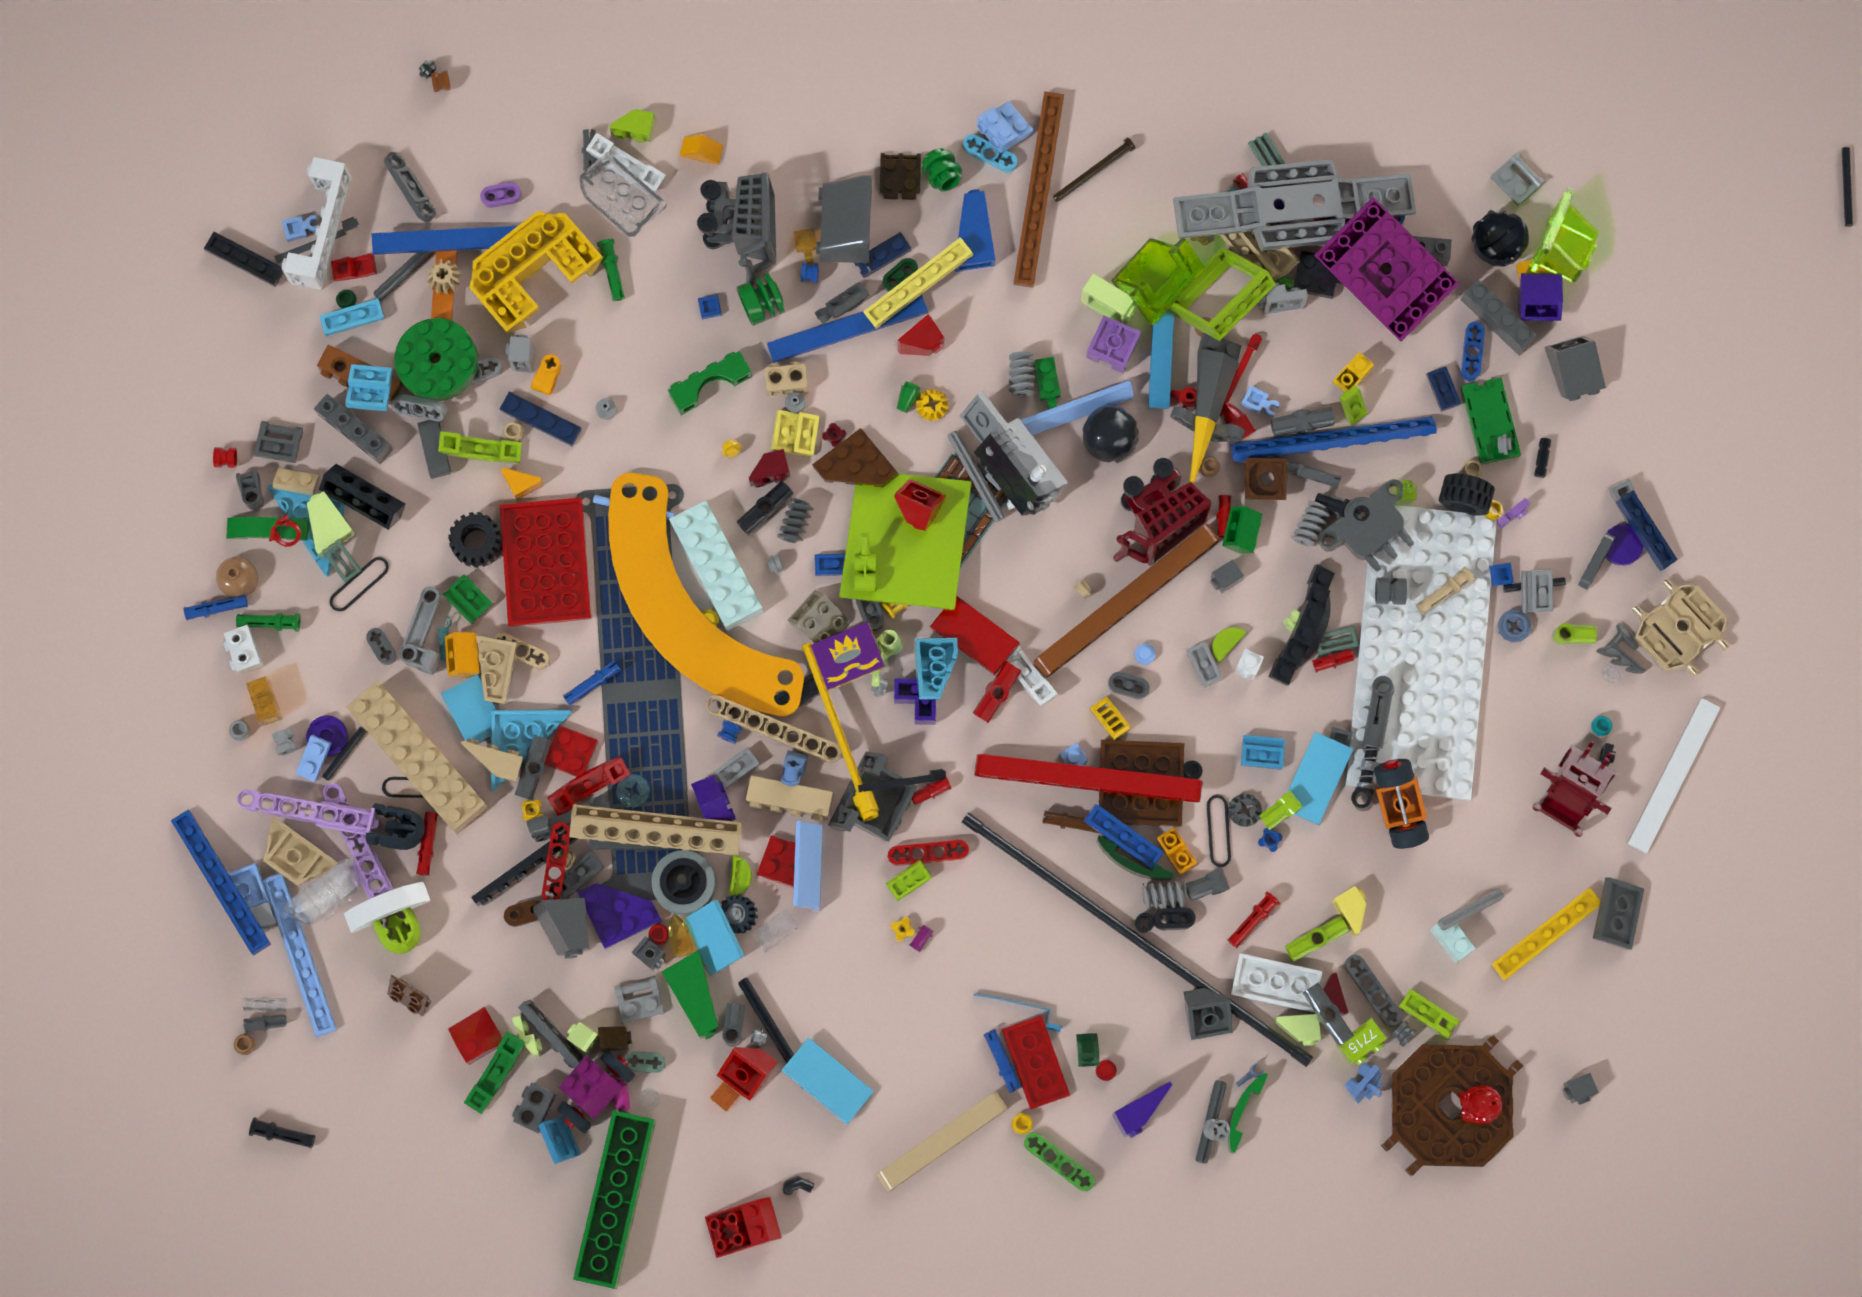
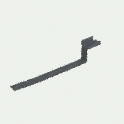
[274,217,359,262]

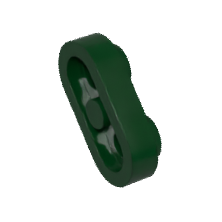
[883,258,918,292]

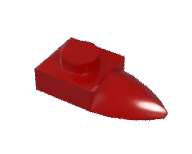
[1223,402,1256,443]

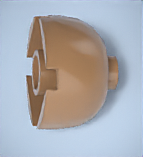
[216,557,259,597]

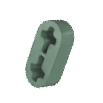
[625,1051,666,1073]

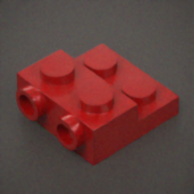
[757,835,795,888]

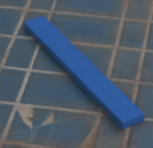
[371,226,517,255]
[767,295,928,363]
[171,809,271,956]

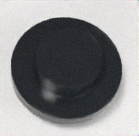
[1184,760,1203,779]

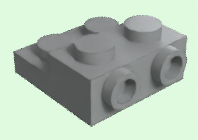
[1258,283,1308,315]

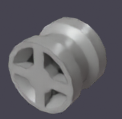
[1203,1119,1230,1141]

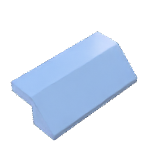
[793,821,823,911]

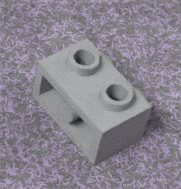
[506,334,535,373]

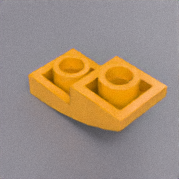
[1156,827,1198,876]

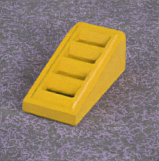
[1089,696,1131,740]

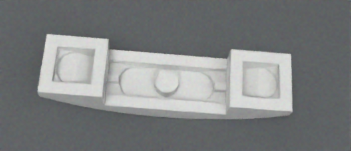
[586,133,666,192]
[1007,632,1058,707]
[344,882,431,933]

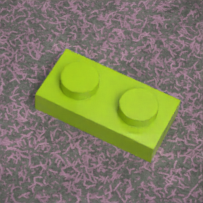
[1339,385,1368,425]

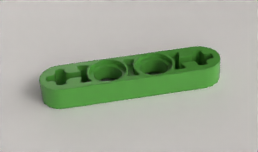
[1024,1133,1094,1191]

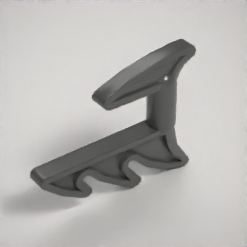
[1596,623,1645,674]

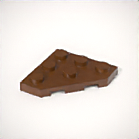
[812,428,898,487]

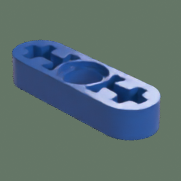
[1461,322,1485,381]

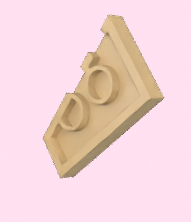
[476,635,518,705]

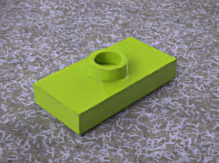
[886,860,932,901]

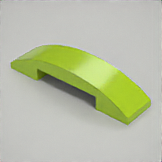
[438,431,522,463]

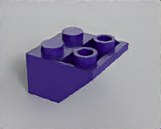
[1517,273,1563,321]

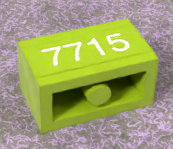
[1336,1018,1387,1065]

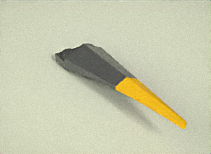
[1189,333,1242,483]

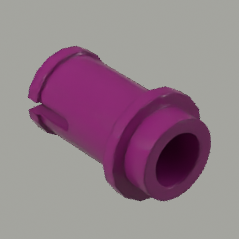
[909,924,934,952]

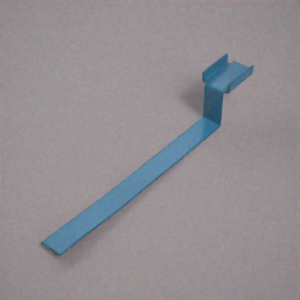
[973,994,1063,1032]

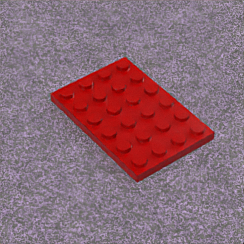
[500,497,591,627]

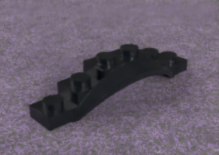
[1268,564,1335,686]

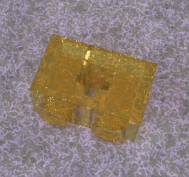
[246,676,283,726]

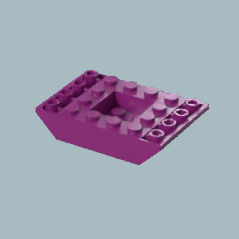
[1314,197,1460,342]

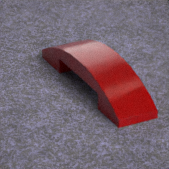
[547,757,631,816]

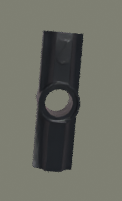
[737,480,794,535]

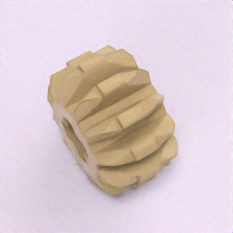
[426,259,461,295]

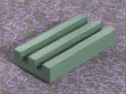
[1248,133,1285,166]
[322,539,362,582]
[1317,626,1359,657]

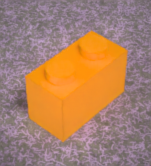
[445,632,481,678]

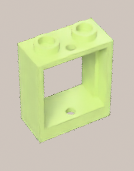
[1081,273,1136,324]

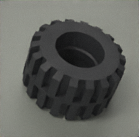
[1438,473,1495,516]
[448,512,502,568]

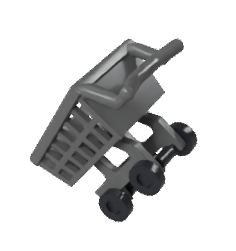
[697,173,776,286]

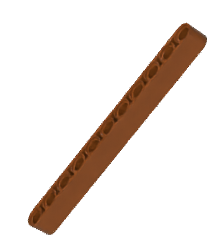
[1033,524,1220,678]

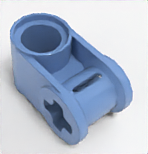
[781,750,808,786]

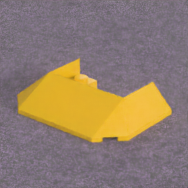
[469,211,603,333]

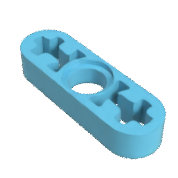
[963,134,1017,173]

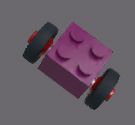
[557,1051,635,1133]

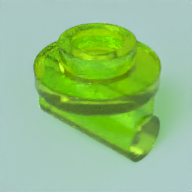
[1395,480,1417,500]

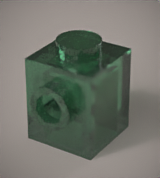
[1076,1033,1100,1067]

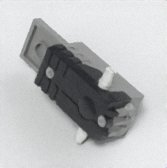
[960,391,1068,516]

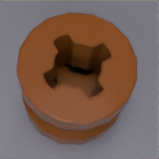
[431,70,451,92]

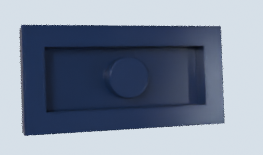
[1426,366,1461,412]

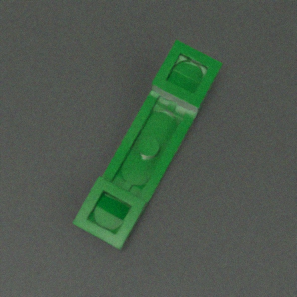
[226,517,309,541]
[464,1031,526,1114]
[1228,1073,1268,1154]

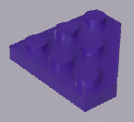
[577,883,662,949]

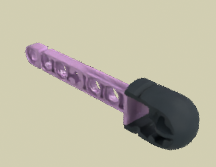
[237,790,425,850]

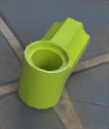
[1552,623,1597,645]
[1259,790,1303,830]

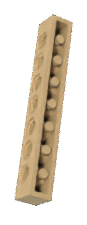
[570,804,742,855]

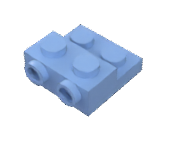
[976,101,1033,153]

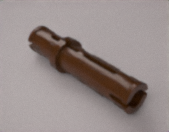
[1042,810,1100,834]

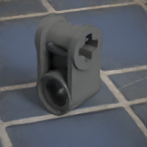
[236,469,264,511]

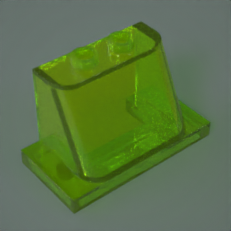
[1528,188,1599,283]
[1111,238,1205,325]

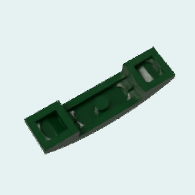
[1096,835,1174,881]

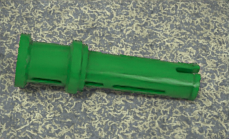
[596,239,625,302]
[236,613,301,632]

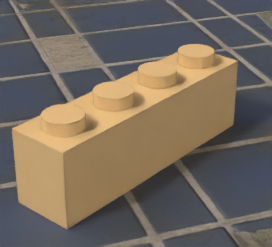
[746,776,833,822]

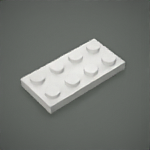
[1231,953,1322,1013]

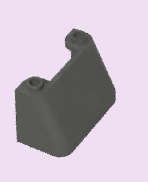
[816,175,872,263]

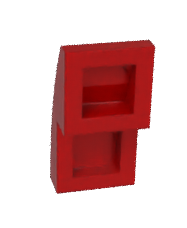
[331,253,377,281]

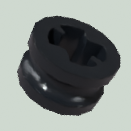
[1135,913,1154,933]

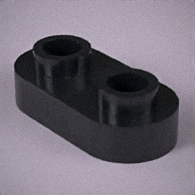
[1153,907,1196,931]

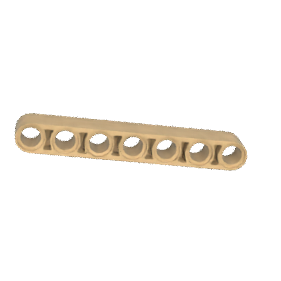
[706,695,841,763]
[876,1091,1008,1193]

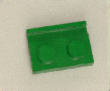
[442,574,493,625]

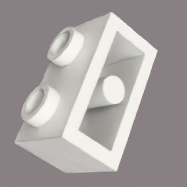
[223,625,264,675]

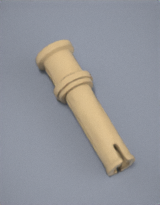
[1416,567,1475,615]

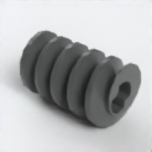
[777,497,814,544]

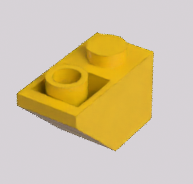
[1332,352,1374,392]

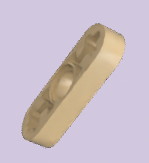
[494,633,550,670]

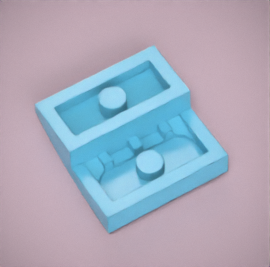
[345,364,392,411]

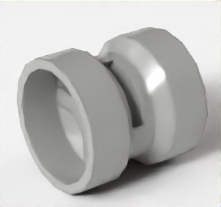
[272,729,298,755]

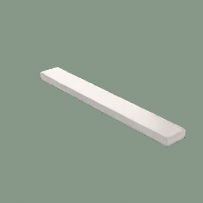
[1627,698,1720,854]

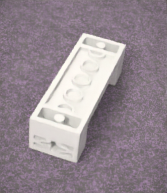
[282,157,351,290]

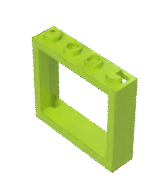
[1166,247,1276,341]

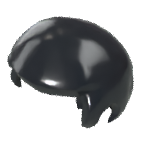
[1471,210,1529,267]
[1083,405,1139,463]

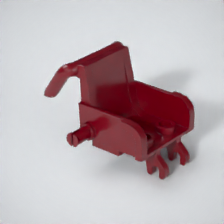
[1532,741,1617,837]

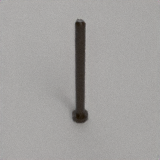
[1053,137,1136,202]

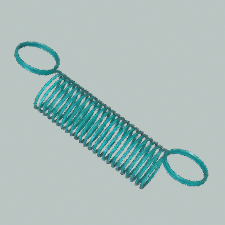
[438,616,451,660]

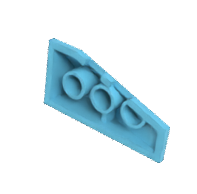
[915,638,958,699]

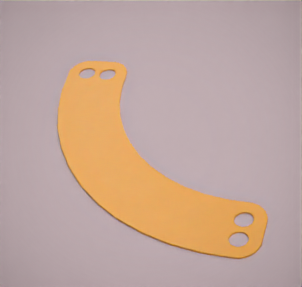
[608,473,804,716]

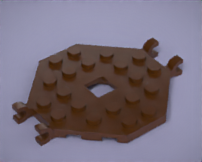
[1381,1035,1523,1176]

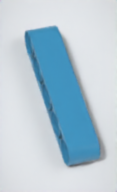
[1148,311,1174,409]

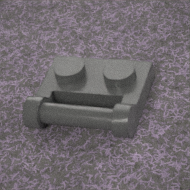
[254,421,303,463]

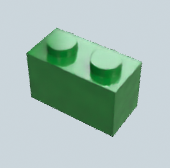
[1222,506,1262,554]

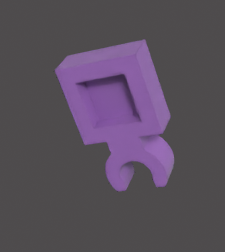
[1497,498,1530,529]

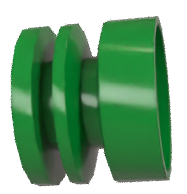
[736,273,785,326]

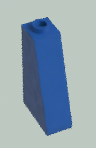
[955,189,996,272]

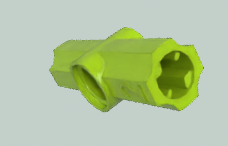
[1285,916,1349,962]

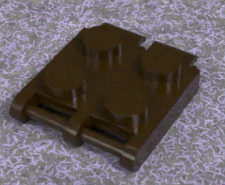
[880,153,921,200]

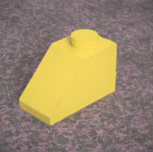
[1332,886,1367,937]

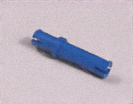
[183,594,248,620]
[563,660,621,706]
[983,1029,1022,1093]

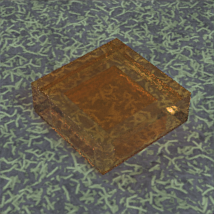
[710,1082,740,1112]

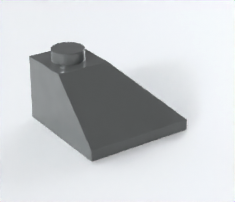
[1183,988,1233,1040]

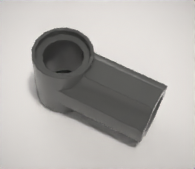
[1185,869,1230,901]
[722,1003,745,1047]

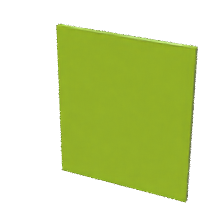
[839,474,972,610]

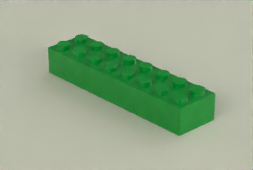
[573,1110,656,1290]

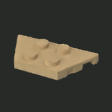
[263,816,339,886]

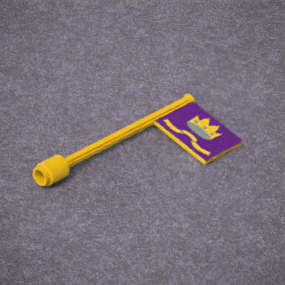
[801,621,885,821]

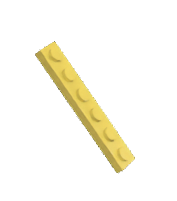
[863,237,973,329]

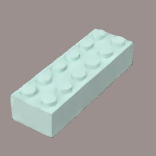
[669,501,763,631]

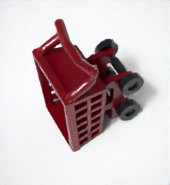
[1113,458,1211,566]

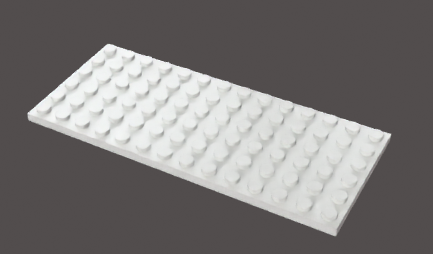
[1345,505,1497,801]

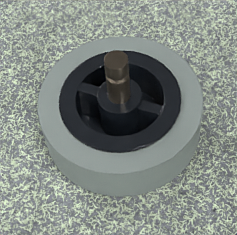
[652,850,716,915]

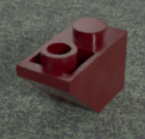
[749,449,790,488]

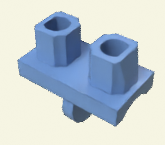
[1345,1063,1383,1104]

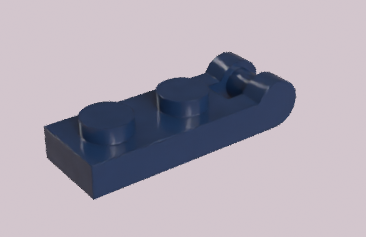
[854,232,911,278]

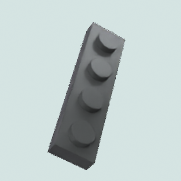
[518,999,584,1069]

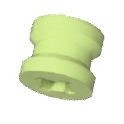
[1282,609,1300,632]

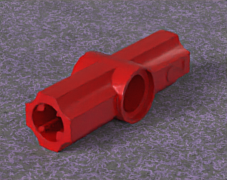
[973,661,1022,723]

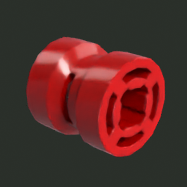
[213,447,237,468]

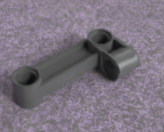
[526,795,611,842]

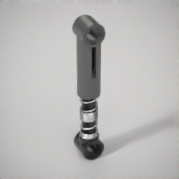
[1351,676,1394,811]

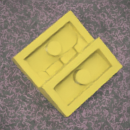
[770,410,820,456]

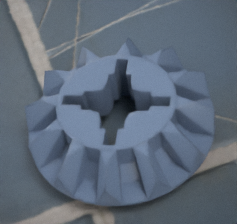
[1498,610,1531,643]

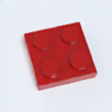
[544,725,598,777]

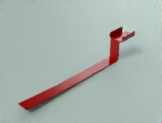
[1219,333,1262,417]

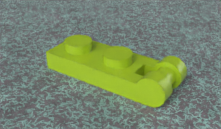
[1399,989,1460,1039]

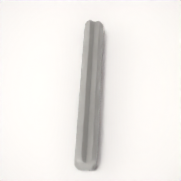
[948,431,1005,522]

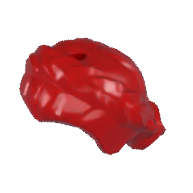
[1459,1085,1502,1124]

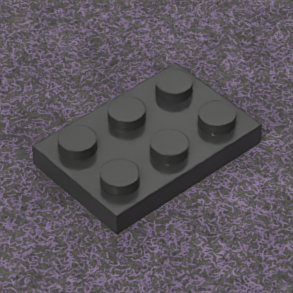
[1593,877,1644,950]

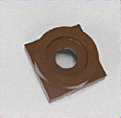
[1245,458,1288,500]

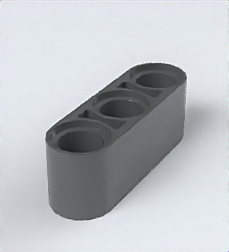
[418,420,451,479]

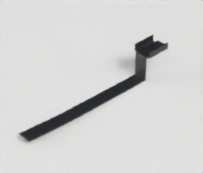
[858,769,946,792]

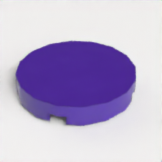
[1603,525,1643,566]
[306,715,349,757]

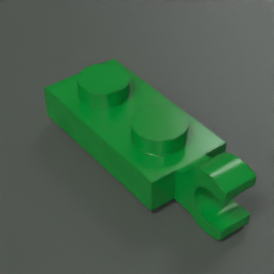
[1034,357,1061,410]

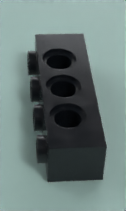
[319,464,406,530]

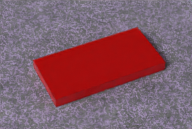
[930,596,1020,676]
[1002,1015,1070,1110]

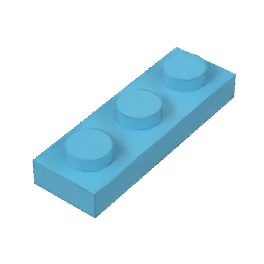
[319,298,385,337]

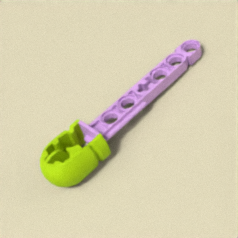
[323,783,421,954]

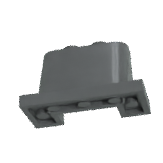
[828,751,917,842]

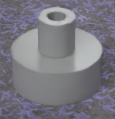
[785,392,806,414]
[596,398,617,420]

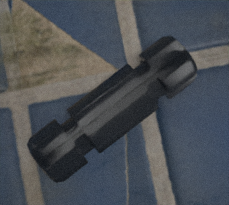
[1534,438,1551,478]

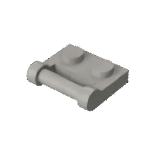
[1490,152,1545,206]
[614,976,664,1024]

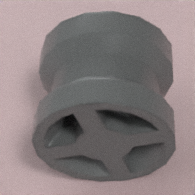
[1390,1021,1417,1047]

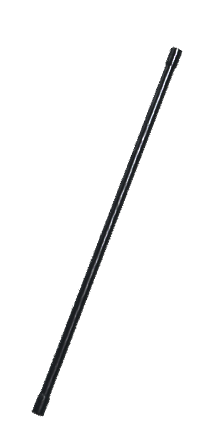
[961,812,1313,1067]

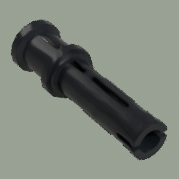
[249,1117,316,1149]

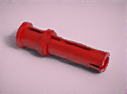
[1227,891,1281,949]

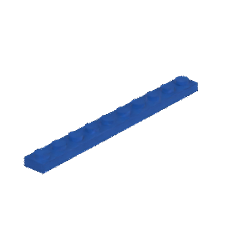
[1230,416,1437,462]

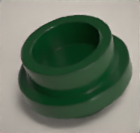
[336,289,357,309]

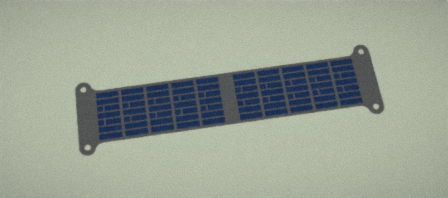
[576,484,691,900]

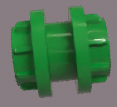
[922,148,962,192]

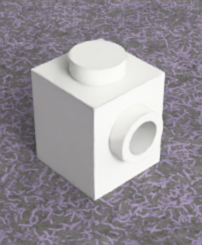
[1235,649,1264,680]

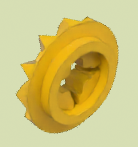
[916,388,948,421]

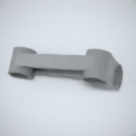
[398,586,442,675]

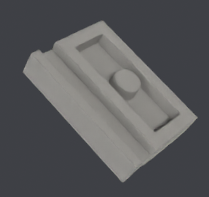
[1521,569,1553,613]

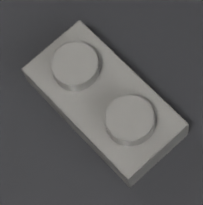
[1186,642,1223,688]
[714,747,760,789]

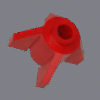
[1170,383,1197,412]

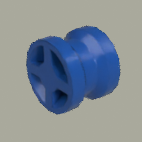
[801,262,819,283]
[717,720,742,744]

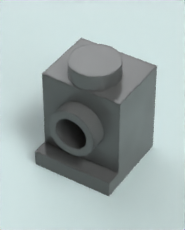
[632,936,666,971]

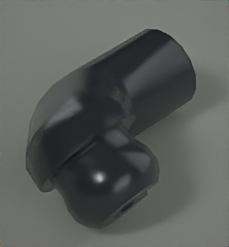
[782,1176,815,1195]

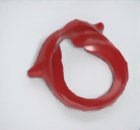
[269,515,301,547]

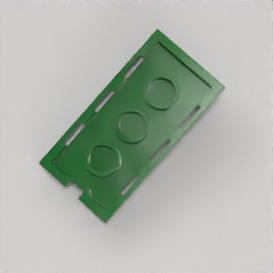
[1461,377,1521,465]

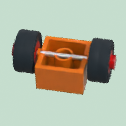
[1374,759,1429,849]

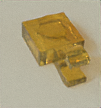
[793,228,816,264]

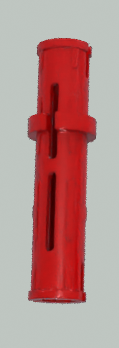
[416,812,438,876]

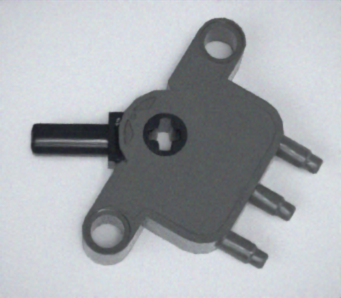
[1315,479,1414,572]

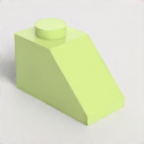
[1274,1014,1321,1046]
[567,1022,599,1055]

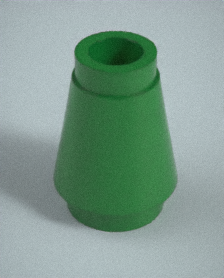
[896,381,920,413]

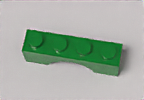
[668,351,752,415]

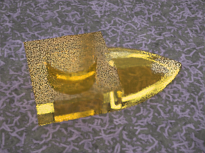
[668,914,694,958]

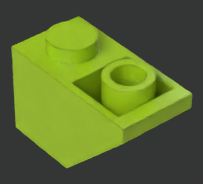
[609,109,655,143]

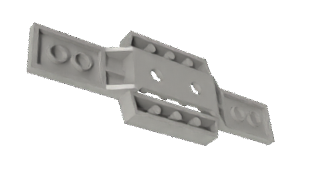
[1173,159,1416,251]

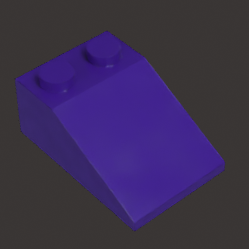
[1112,1081,1172,1138]

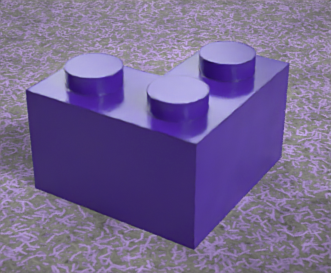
[894,679,936,725]
[691,775,737,822]

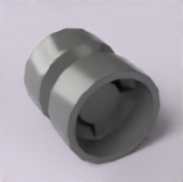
[1375,577,1407,605]

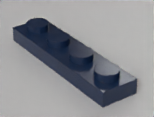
[499,392,582,447]
[1616,490,1678,571]

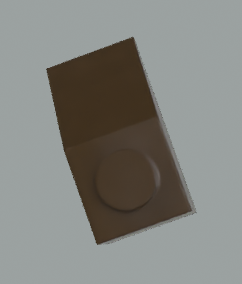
[598,1026,632,1052]

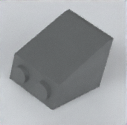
[1545,336,1606,401]
[533,898,589,959]

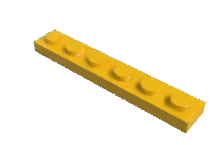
[1491,887,1600,981]

